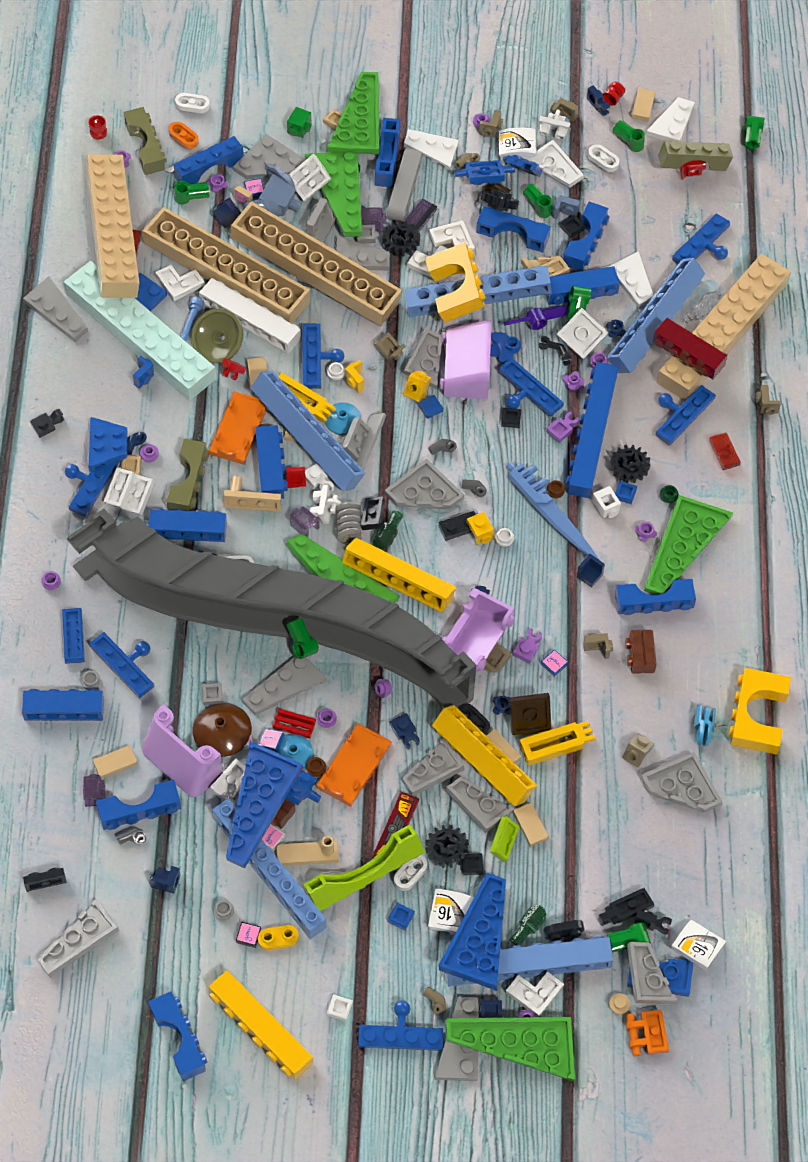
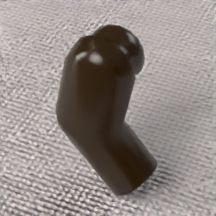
[484,183,511,193]

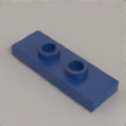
[62,608,85,664]

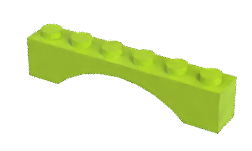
[303,824,425,911]

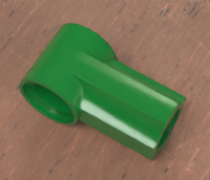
[745,115,765,150]
[613,120,645,152]
[174,181,210,204]
[523,184,552,218]
[567,285,591,321]
[286,618,319,659]
[607,923,651,953]

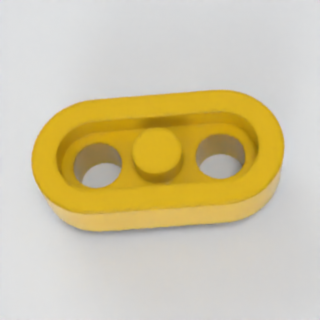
[258,925,299,951]

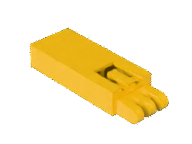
[278,372,336,423]
[519,721,596,766]

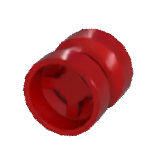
[603,81,626,106]
[88,115,107,140]

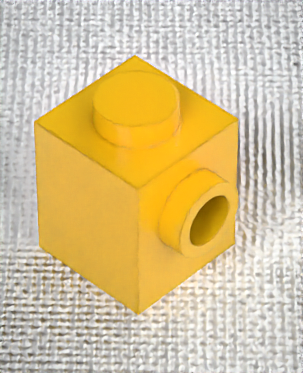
[403,371,432,402]

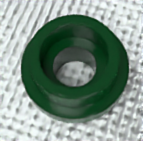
[660,485,679,503]

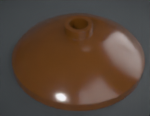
[192,703,252,757]

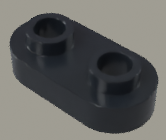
[458,703,490,735]
[543,920,585,942]

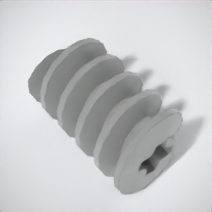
[336,502,362,545]

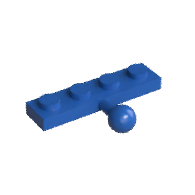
[672,213,730,264]
[302,324,345,389]
[499,358,564,417]
[656,385,716,445]
[65,461,120,518]
[89,632,155,699]
[358,1000,443,1051]

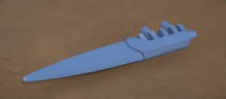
[506,462,599,559]

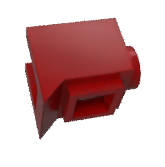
[679,160,706,180]

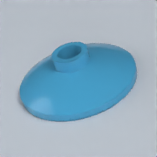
[325,403,361,435]
[274,734,313,769]

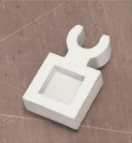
[305,463,334,491]

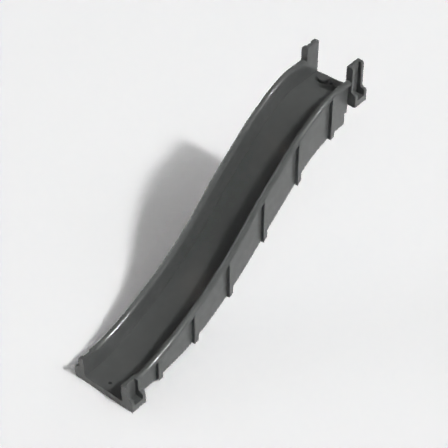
[67,509,477,708]

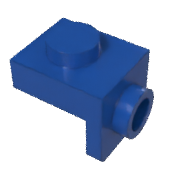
[133,356,154,389]

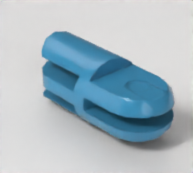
[695,705,716,746]

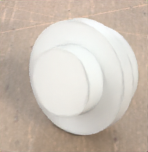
[327,362,345,380]
[495,528,514,547]

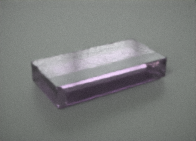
[403,198,437,233]

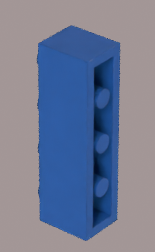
[546,266,620,305]
[255,425,288,499]
[149,508,227,542]
[22,689,104,721]

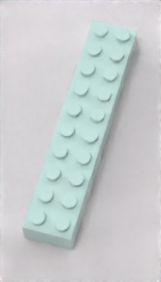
[64,261,216,401]

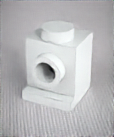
[592,486,621,518]

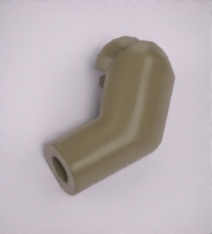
[454,153,480,169]
[423,987,446,1015]

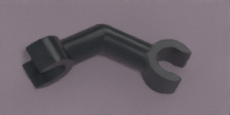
[539,336,572,366]

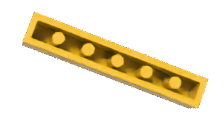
[342,538,456,613]
[432,705,537,806]
[208,970,314,1080]

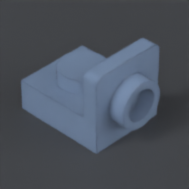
[552,195,580,219]

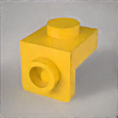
[345,360,364,393]
[467,512,494,545]

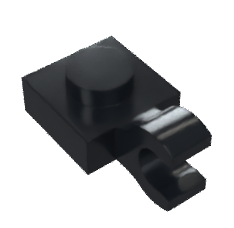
[30,408,65,438]
[634,909,672,934]

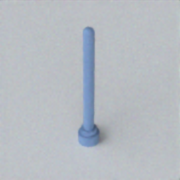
[181,297,205,342]

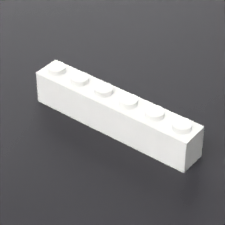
[199,278,301,354]

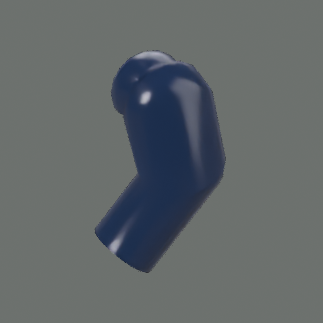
[127,432,147,455]

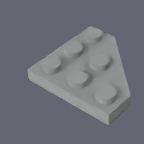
[233,134,306,180]
[384,459,464,509]
[641,752,723,812]

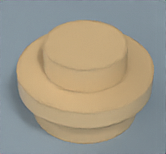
[609,993,630,1014]

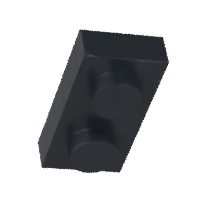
[360,496,385,531]
[438,511,476,541]
[23,868,67,892]

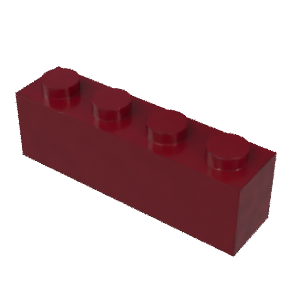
[652,318,728,380]

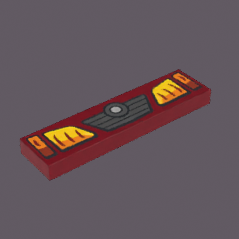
[370,792,419,861]

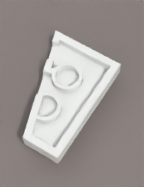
[646,97,695,141]
[404,129,459,171]
[525,140,584,188]
[609,252,654,308]

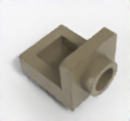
[550,97,578,122]
[479,110,504,138]
[374,332,406,361]
[756,385,781,415]
[583,633,613,659]
[484,642,513,673]
[622,733,655,767]

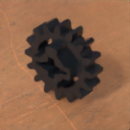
[481,189,519,212]
[382,220,421,257]
[610,445,651,483]
[425,825,469,868]

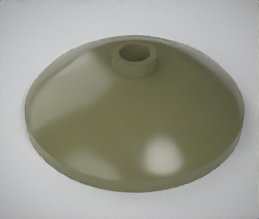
[192,309,244,363]

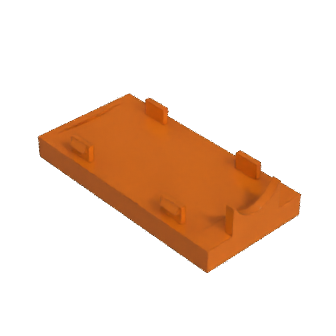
[209,391,267,465]
[317,723,392,807]

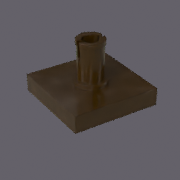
[509,693,552,735]

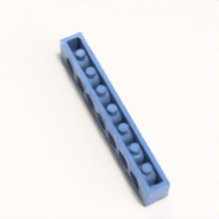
[405,265,552,317]
[212,798,327,939]

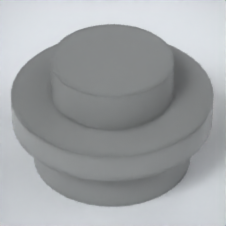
[81,671,101,690]
[213,900,234,921]

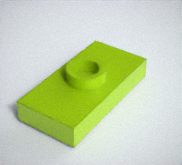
[490,816,520,862]

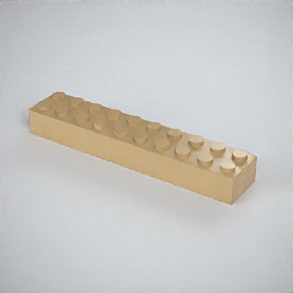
[86,154,139,298]
[230,201,402,326]
[143,207,311,324]
[657,253,791,401]

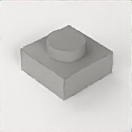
[358,225,376,243]
[202,683,223,705]

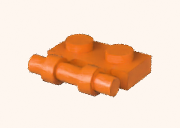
[626,1010,669,1057]

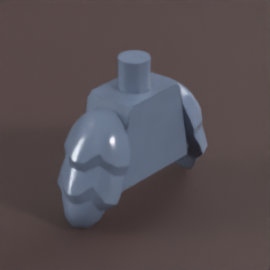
[243,164,302,217]

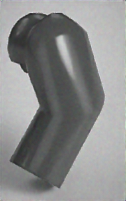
[428,439,457,455]
[462,479,487,497]
[116,828,147,845]

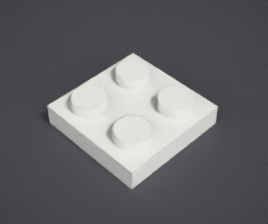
[557,308,608,360]

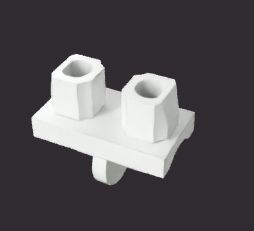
[539,110,571,140]
[310,485,342,524]

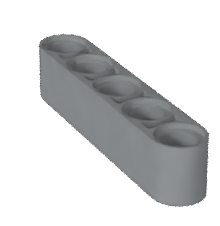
[386,148,423,222]

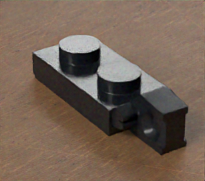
[597,888,655,926]

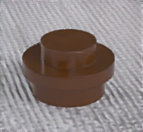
[546,480,565,499]
[306,757,326,777]

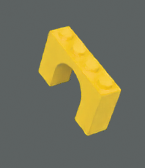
[425,242,486,323]
[728,668,791,755]

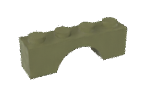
[124,107,167,175]
[658,141,733,171]
[167,439,209,511]

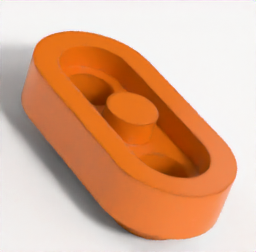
[169,122,199,149]

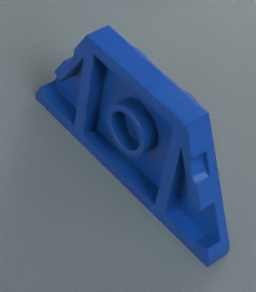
[88,417,128,472]

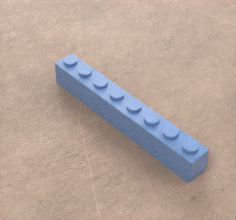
[607,258,705,374]
[251,370,366,491]
[446,936,613,987]

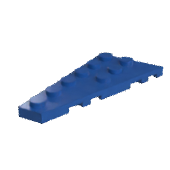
[226,741,304,868]
[439,873,506,991]

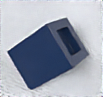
[212,197,241,228]
[577,554,605,588]
[150,866,181,894]

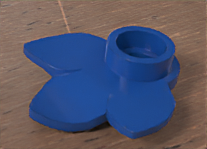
[490,332,521,363]

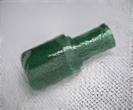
[373,510,403,550]
[509,905,546,946]

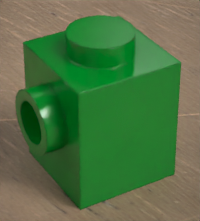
[287,107,312,138]

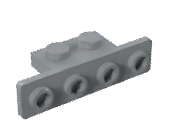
[306,198,336,244]
[342,413,386,471]

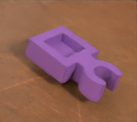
[546,412,579,443]
[513,628,542,664]

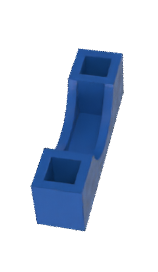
[375,118,401,188]
[173,136,244,184]
[563,201,610,271]
[476,206,551,253]
[615,579,696,615]
[96,780,181,830]
[148,991,208,1081]

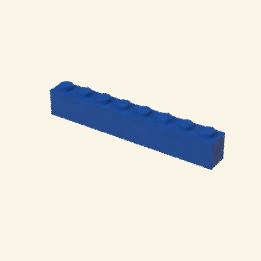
[566,362,619,499]

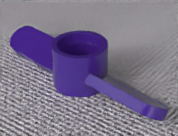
[503,305,568,330]

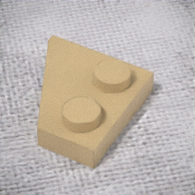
[521,256,570,277]

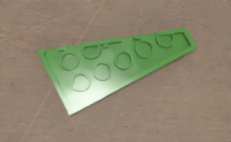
[327,72,379,154]
[305,152,362,237]
[644,495,733,595]
[286,534,400,603]
[445,1017,575,1082]

